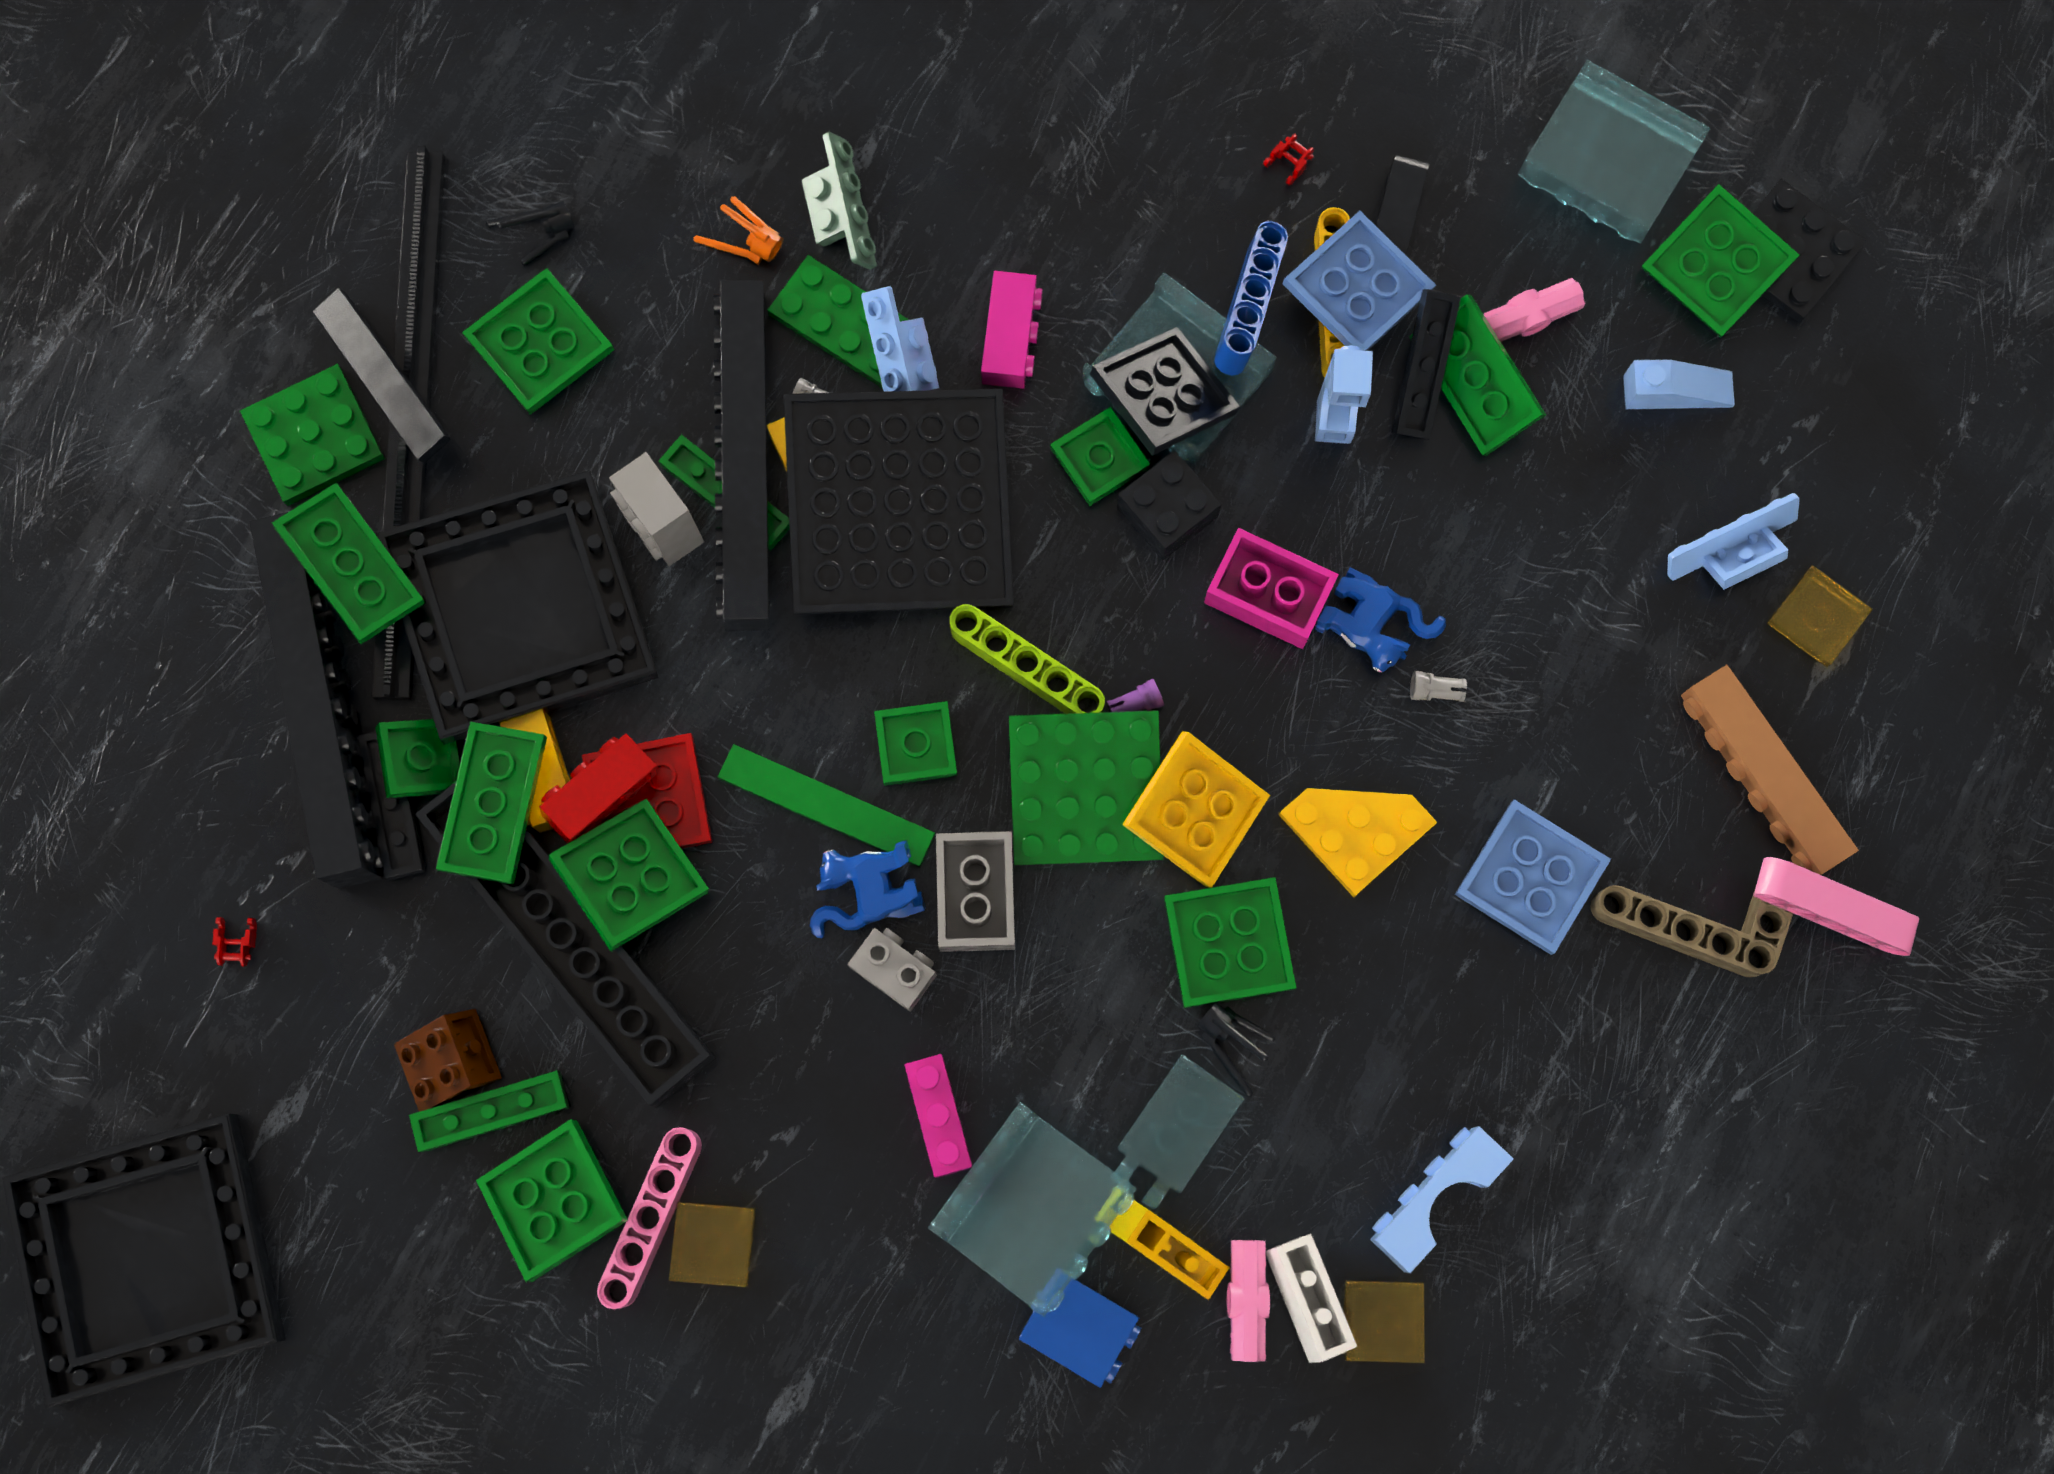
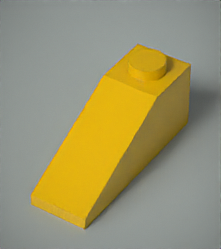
[1106,1197,1230,1300]

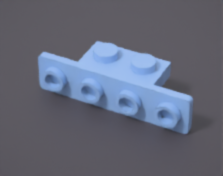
[861,286,939,392]
[1667,493,1799,590]

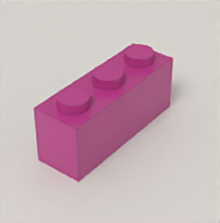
[981,271,1043,389]
[904,1054,973,1178]

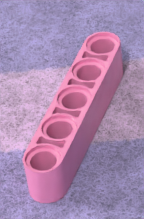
[1754,857,1919,956]
[597,1127,702,1309]

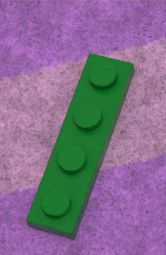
[658,434,789,552]
[409,1071,570,1153]

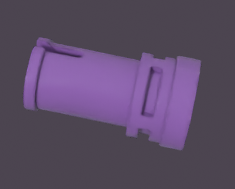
[1107,679,1164,712]

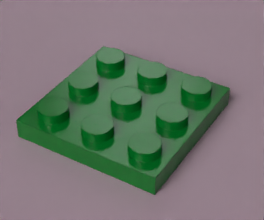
[1642,184,1800,338]
[462,268,615,415]
[240,364,386,506]
[548,799,709,951]
[1164,877,1296,1008]
[476,1119,628,1282]

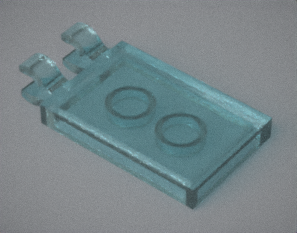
[1110,1054,1245,1210]

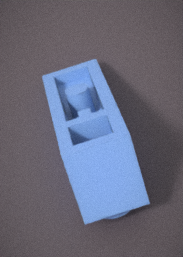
[1623,360,1735,409]

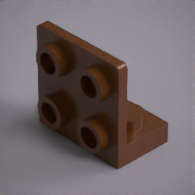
[395,1009,502,1112]

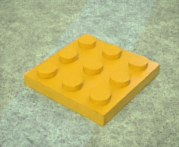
[1122,731,1270,888]

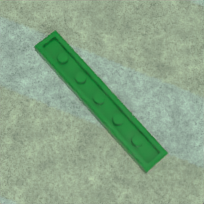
[718,744,936,868]

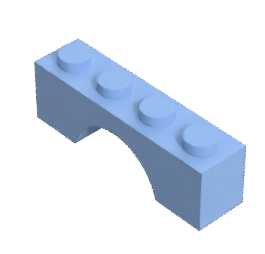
[1315,345,1373,444]
[1370,1126,1514,1273]

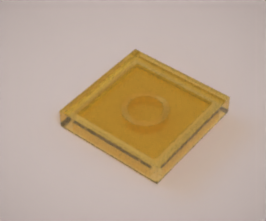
[1767,565,1872,667]
[669,1202,755,1287]
[1345,1280,1425,1363]

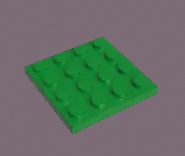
[1009,710,1163,865]

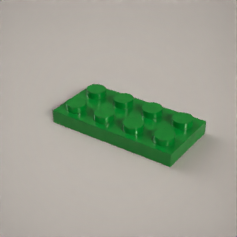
[767,255,909,389]
[1409,294,1546,456]
[272,483,425,644]
[436,721,547,885]

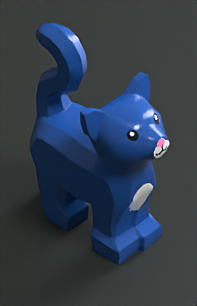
[1315,567,1446,673]
[810,840,926,938]

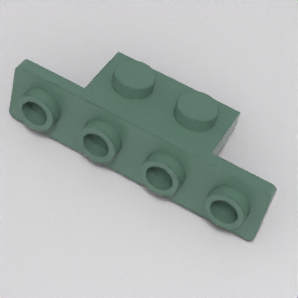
[802,132,877,270]

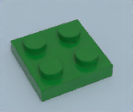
[1050,407,1150,506]
[874,701,958,786]
[375,719,460,798]

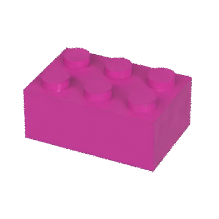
[1204,528,1339,649]

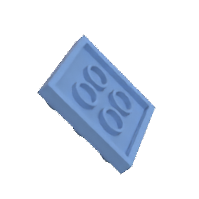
[1282,211,1436,351]
[1454,799,1611,955]

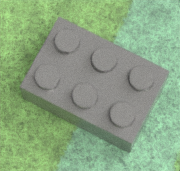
[609,452,704,566]
[936,831,1015,952]

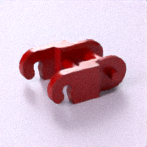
[1263,134,1314,186]
[212,917,257,966]

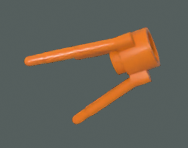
[693,196,783,264]

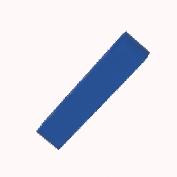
[1214,221,1288,376]

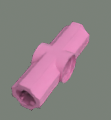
[1484,278,1585,342]
[1227,1240,1270,1362]

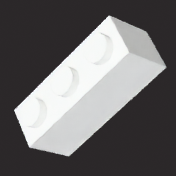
[1265,1234,1357,1363]

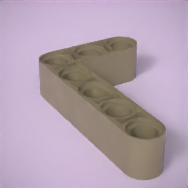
[1590,885,1793,978]

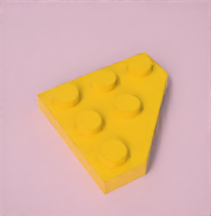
[1278,788,1437,897]

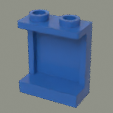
[1019,1268,1141,1388]

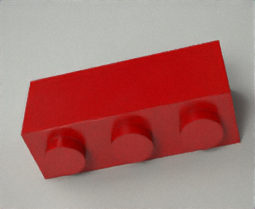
[539,733,657,844]

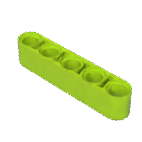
[950,604,1105,713]

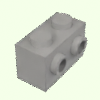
[847,928,937,1012]

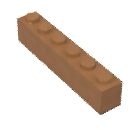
[1681,664,1859,875]

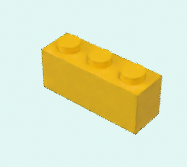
[500,709,570,833]

